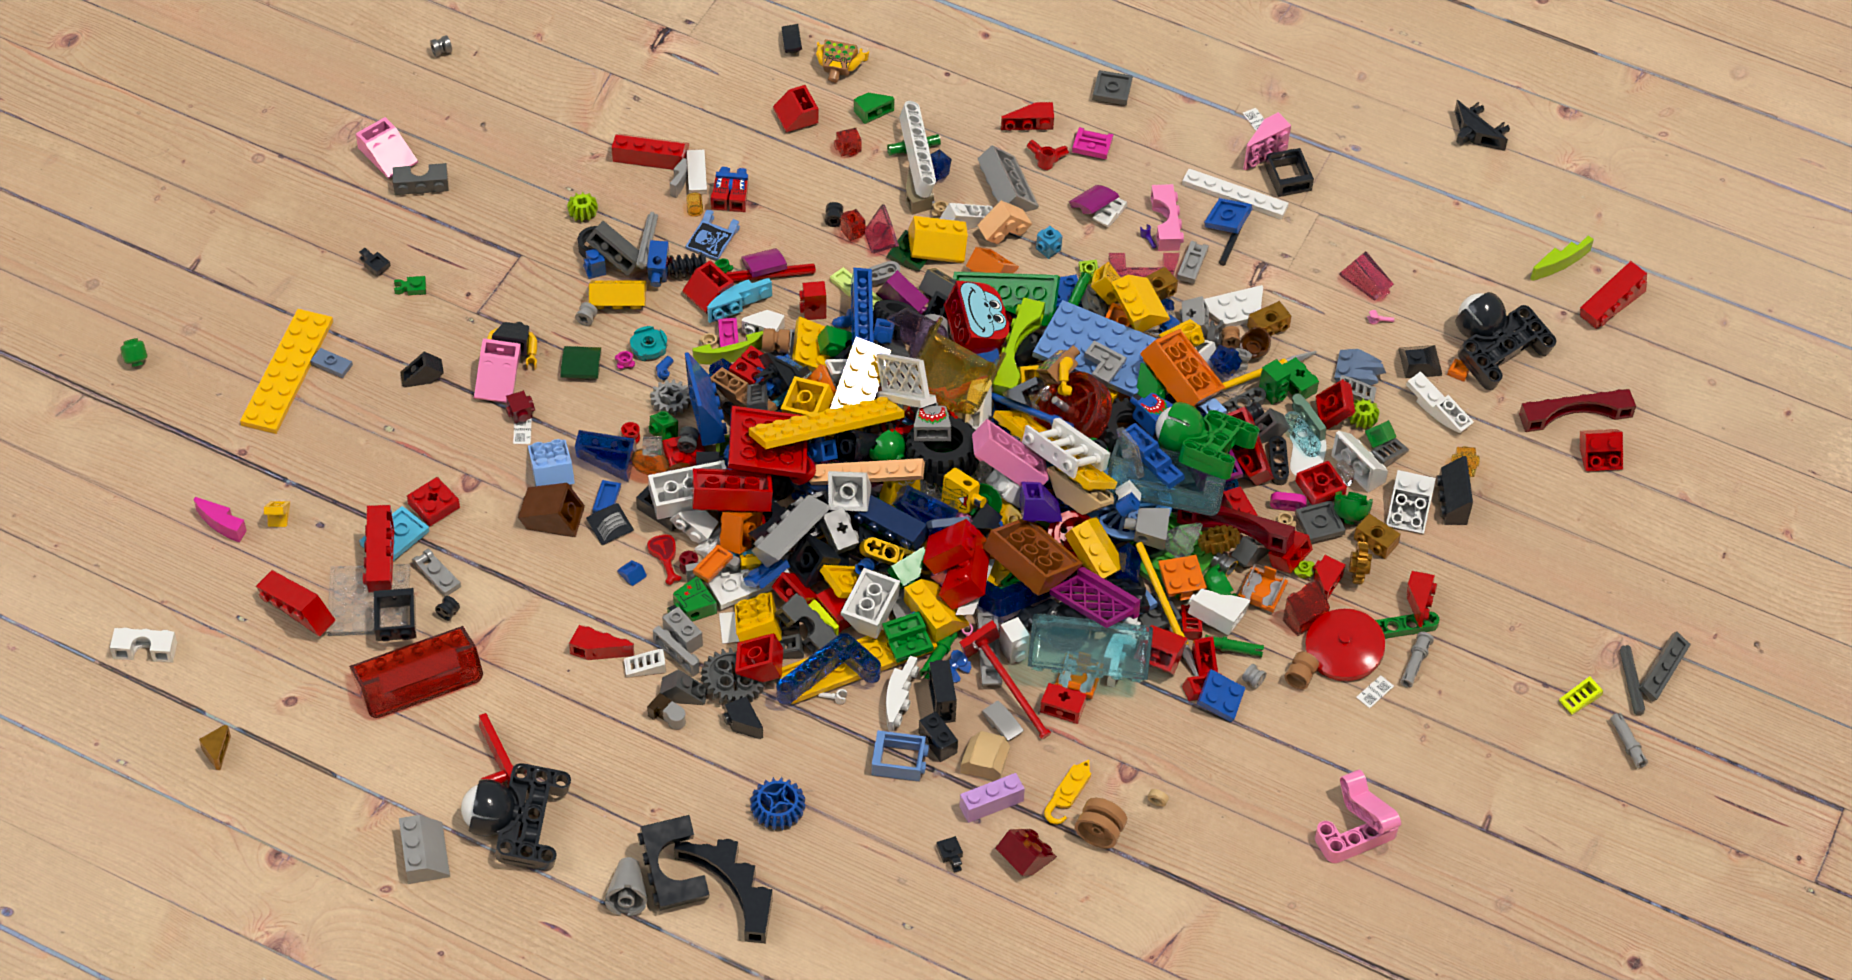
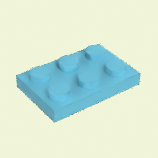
[359,506,430,561]

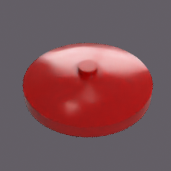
[1306,608,1385,681]

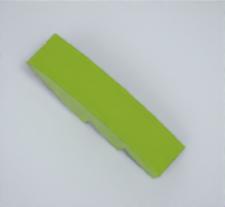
[1530,236,1594,281]

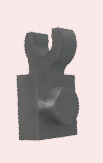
[1206,320,1225,352]

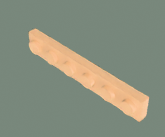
[809,458,925,485]

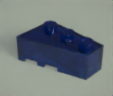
[575,430,637,483]
[893,485,959,538]

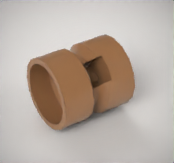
[762,328,790,354]
[1285,651,1319,689]

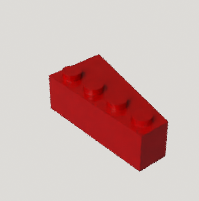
[1580,261,1647,329]
[1227,406,1274,486]
[363,505,395,593]
[939,529,990,610]
[256,570,336,637]

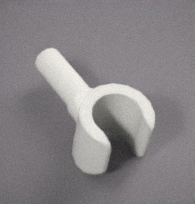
[819,689,847,705]

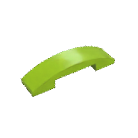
[692,331,763,365]

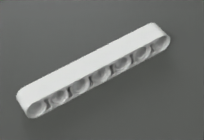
[899,101,936,198]

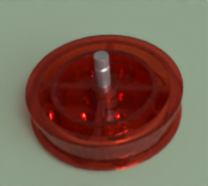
[1034,371,1112,439]

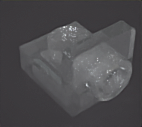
[642,436,663,457]

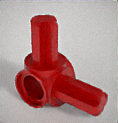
[1027,140,1069,170]

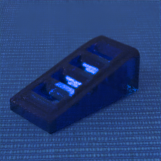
[1119,543,1141,583]

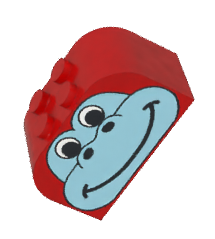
[944,280,1009,362]

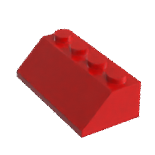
[612,134,689,170]
[692,468,773,513]

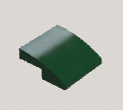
[886,230,928,272]
[560,346,602,379]

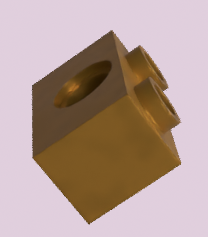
[1145,267,1178,301]
[1247,301,1292,337]
[1353,513,1401,559]

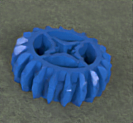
[750,777,805,831]

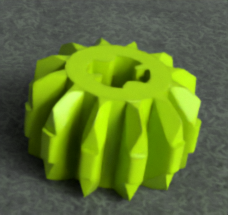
[567,192,598,223]
[1348,398,1380,430]

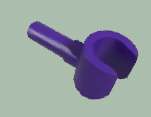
[1140,224,1157,249]

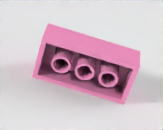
[972,419,1049,486]

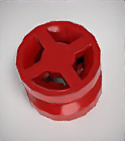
[621,422,640,446]

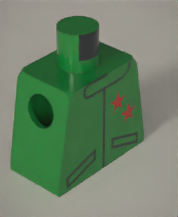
[667,576,717,622]

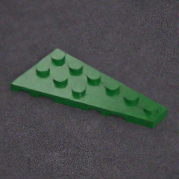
[953,271,1060,328]

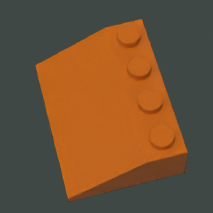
[1140,329,1226,408]

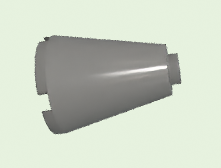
[605,857,647,916]

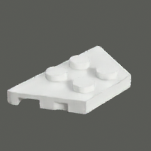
[1204,285,1263,327]

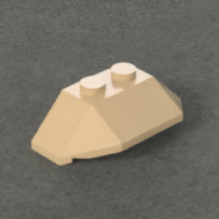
[1047,466,1114,515]

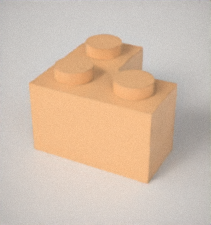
[977,200,1032,244]

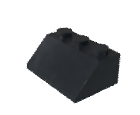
[1436,456,1473,525]

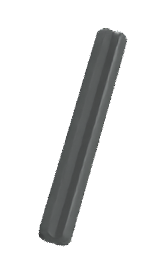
[1620,645,1645,715]

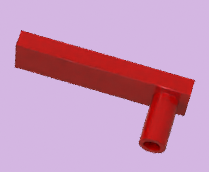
[479,713,517,786]

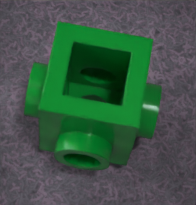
[648,411,678,442]

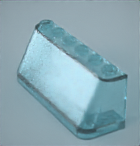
[1106,439,1227,516]
[1027,614,1153,682]

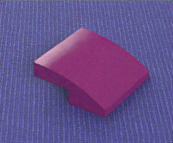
[1068,185,1119,214]
[741,248,787,277]

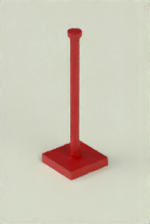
[959,620,1051,739]

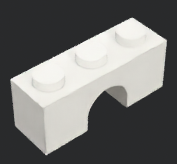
[110,628,177,663]

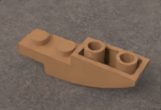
[710,367,777,411]

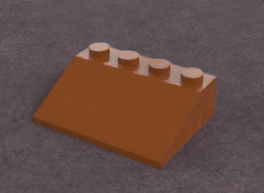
[983,518,1083,596]

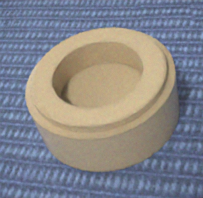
[1147,789,1169,807]

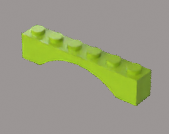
[992,298,1045,398]

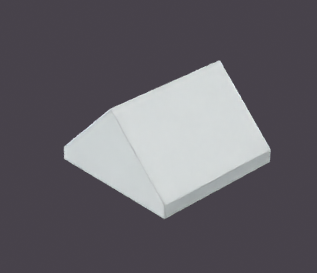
[828,471,872,511]

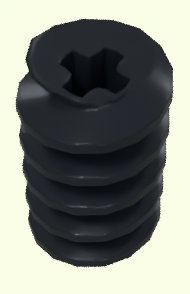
[669,252,707,278]

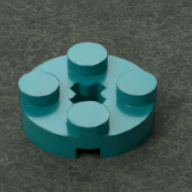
[630,326,667,361]

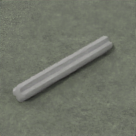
[636,212,658,269]

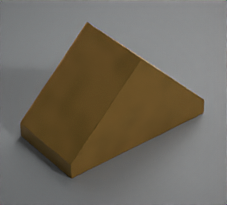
[199,725,231,770]

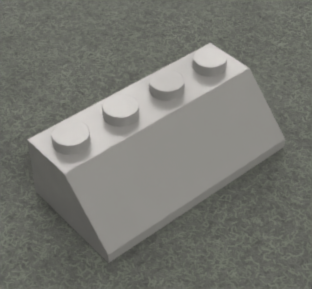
[977,145,1039,212]
[751,495,831,568]

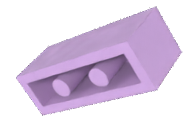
[959,773,1025,823]

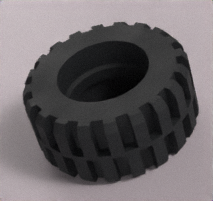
[906,415,980,486]

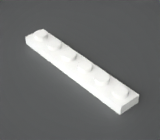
[1182,169,1289,220]

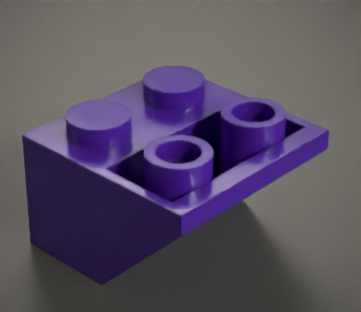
[1019,482,1062,523]

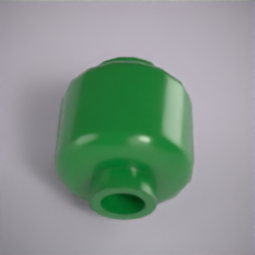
[120,338,148,367]

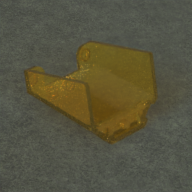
[911,316,1006,415]

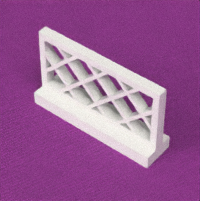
[876,353,937,408]

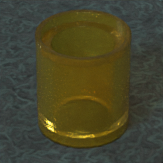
[686,192,703,217]

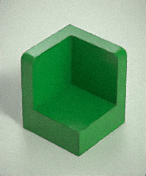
[1365,420,1397,448]

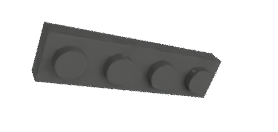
[1639,631,1691,702]

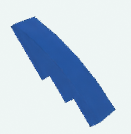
[1120,423,1185,489]

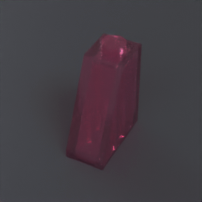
[1339,251,1394,301]

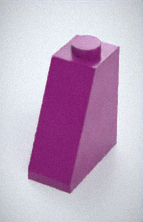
[876,270,929,315]

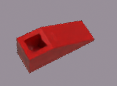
[1001,102,1054,130]
[1406,571,1437,627]
[569,625,635,660]

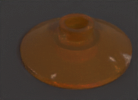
[631,448,669,475]

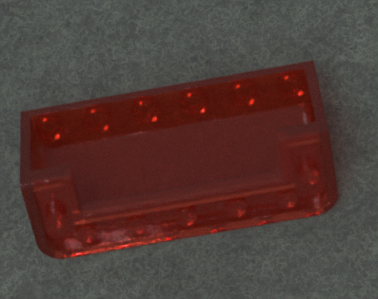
[349,626,483,718]

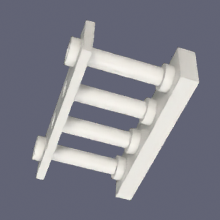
[1022,418,1110,478]

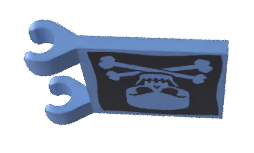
[685,209,740,260]

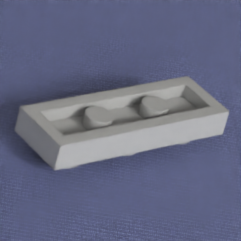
[653,625,699,677]

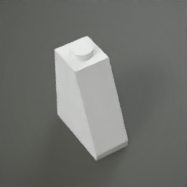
[1188,589,1250,636]

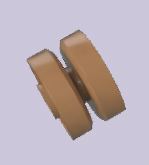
[1075,797,1128,849]

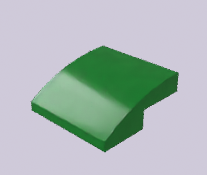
[882,611,934,663]

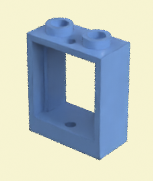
[871,730,929,781]

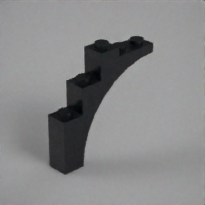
[674,839,773,944]

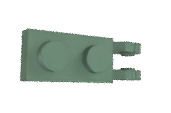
[1292,394,1326,441]

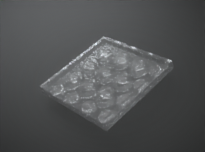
[327,564,410,636]

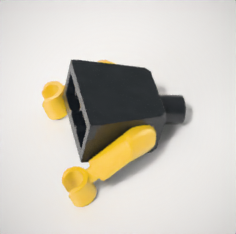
[487,322,538,370]

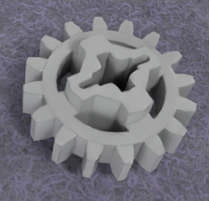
[650,379,691,416]

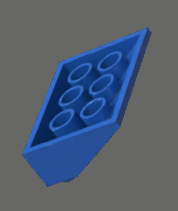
[685,352,727,446]

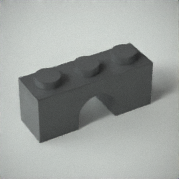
[392,163,449,195]
[775,593,837,655]

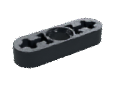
[1268,436,1289,485]

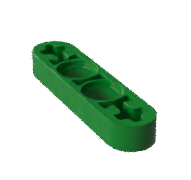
[1375,612,1440,639]

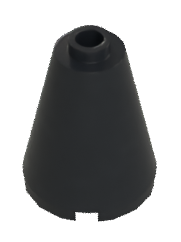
[834,429,879,463]

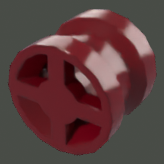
[679,550,699,575]

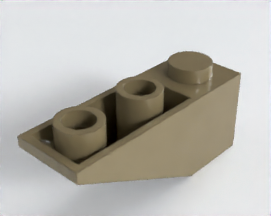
[905,165,934,215]

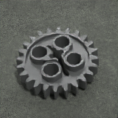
[701,648,766,704]

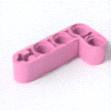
[1340,769,1401,834]
[1315,821,1399,863]

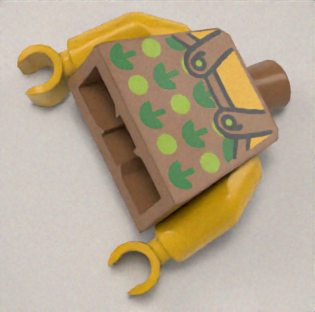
[816,39,870,83]
[1035,345,1080,396]

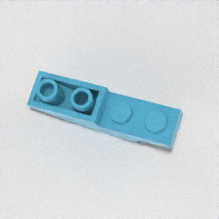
[707,278,772,323]

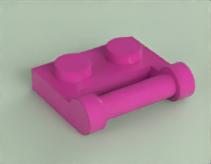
[1072,127,1114,159]

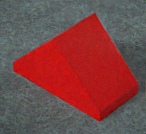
[1191,636,1218,676]

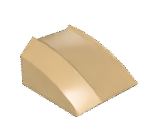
[960,731,1010,781]

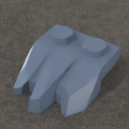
[1334,349,1386,385]

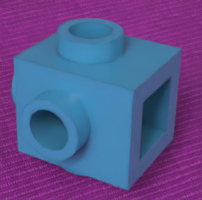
[1036,226,1063,259]

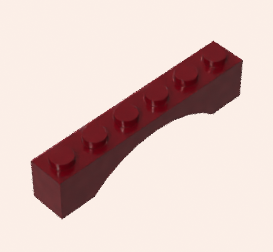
[1519,389,1636,432]
[1177,496,1295,554]

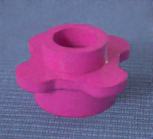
[615,351,635,369]

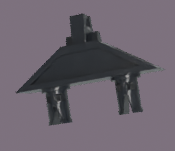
[1454,100,1510,151]
[755,353,810,412]

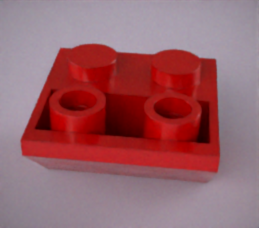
[773,85,819,132]
[683,260,734,314]
[1580,429,1623,471]
[1134,625,1188,675]

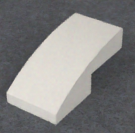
[1092,198,1127,227]

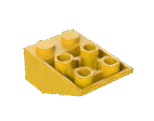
[734,592,782,642]

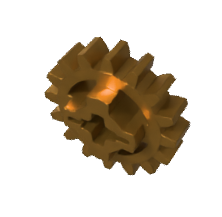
[1198,525,1241,555]
[1349,541,1372,584]

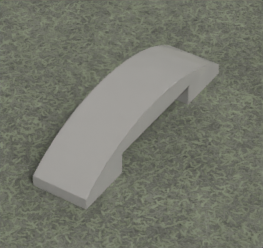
[978,612,1002,686]

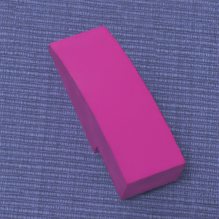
[193,497,247,543]

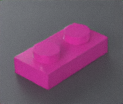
[718,318,739,347]

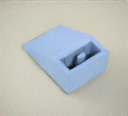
[528,439,575,486]

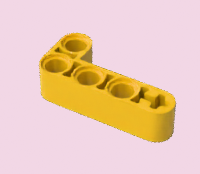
[859,537,932,576]

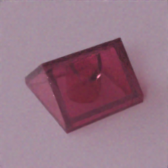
[864,204,899,254]

